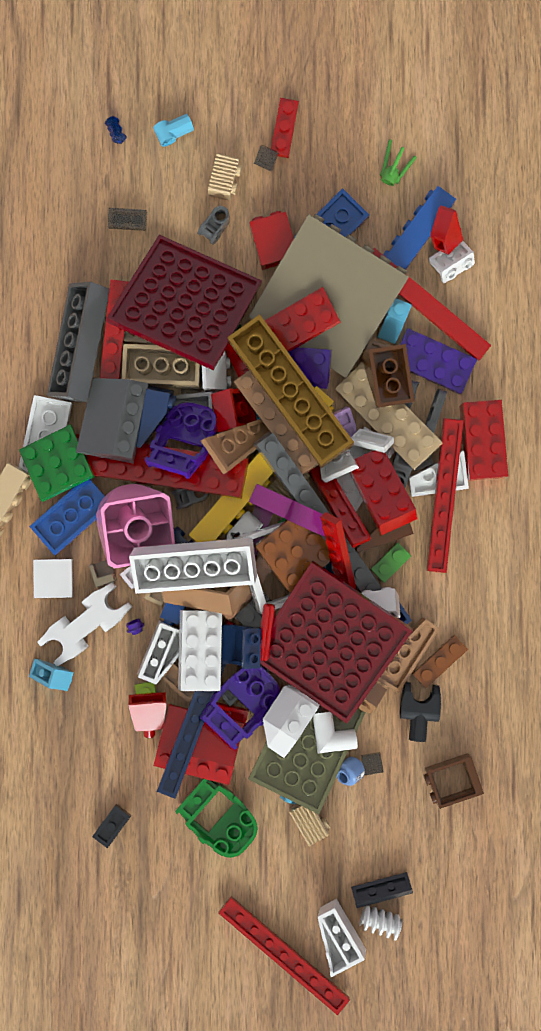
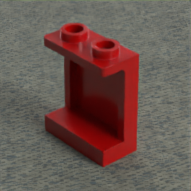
[249,211,294,270]

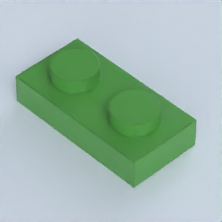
[371,542,411,583]

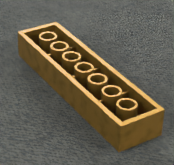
[227,314,354,468]

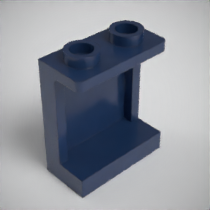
[221,624,261,669]

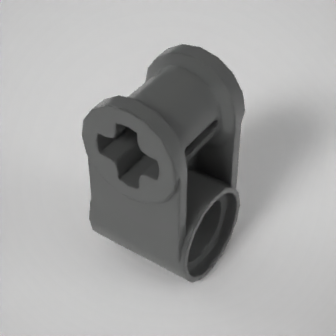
[197,206,230,245]
[171,489,209,510]

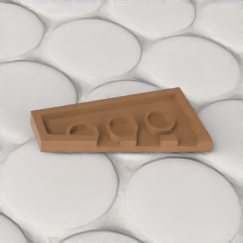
[201,419,270,474]
[378,617,440,693]

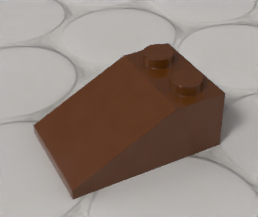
[362,344,415,408]
[354,523,414,553]

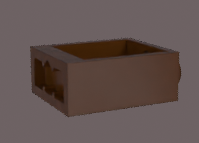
[423,753,484,809]

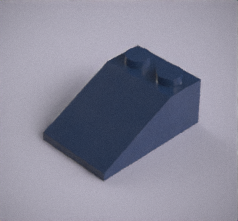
[137,386,177,448]

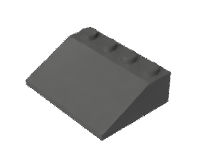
[76,378,149,464]

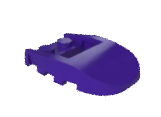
[145,402,217,479]
[199,667,280,749]

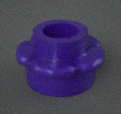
[126,618,144,635]

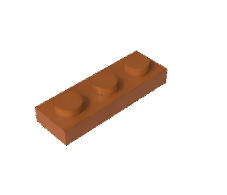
[412,635,468,688]

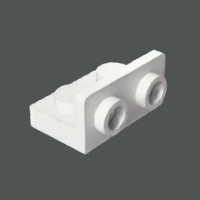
[429,241,475,283]

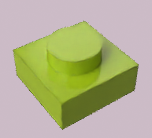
[135,682,156,694]

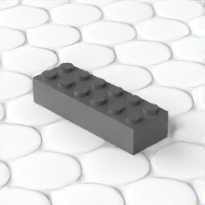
[47,282,109,402]

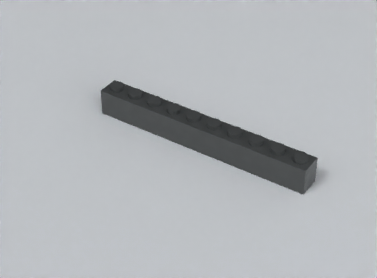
[253,432,382,593]

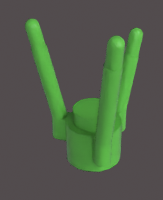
[380,139,417,186]

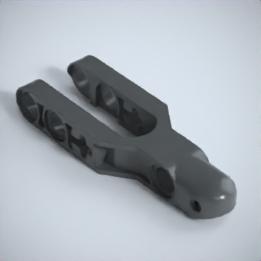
[392,380,447,487]

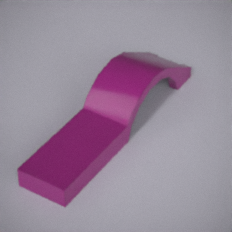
[249,484,325,537]

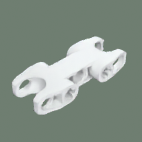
[38,582,133,667]

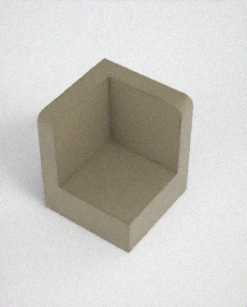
[89,560,117,587]

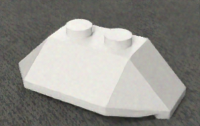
[263,685,320,758]

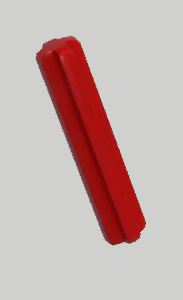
[261,603,275,661]

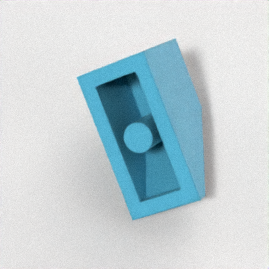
[377,298,412,345]
[29,658,74,691]

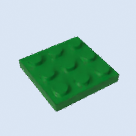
[19,424,95,502]

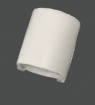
[227,511,263,540]

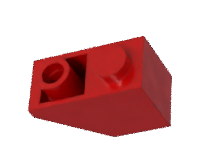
[430,205,463,255]

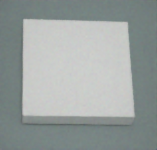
[33,559,73,598]

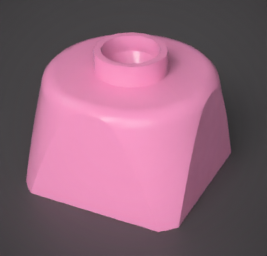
[96,484,175,568]

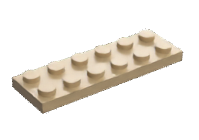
[335,362,443,470]

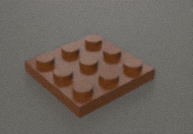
[254,520,331,593]

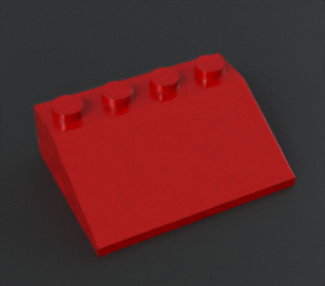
[153,704,244,785]

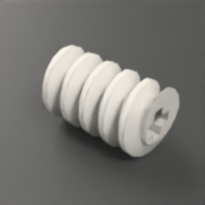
[359,905,403,941]

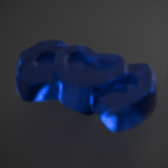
[105,116,127,144]

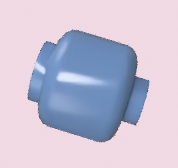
[337,756,365,786]

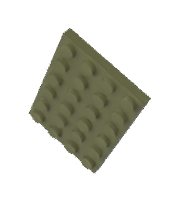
[248,705,366,814]

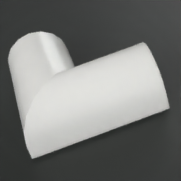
[313,712,357,754]

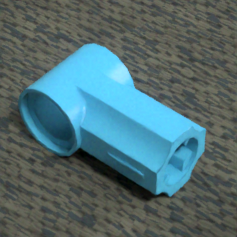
[153,114,194,147]

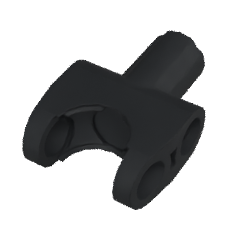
[399,682,441,742]

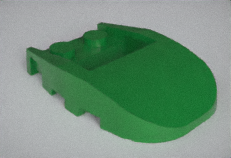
[175,779,258,858]

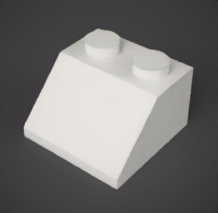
[202,352,231,393]

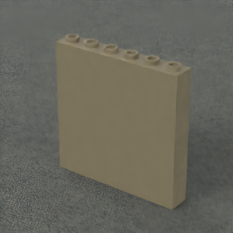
[249,214,409,378]

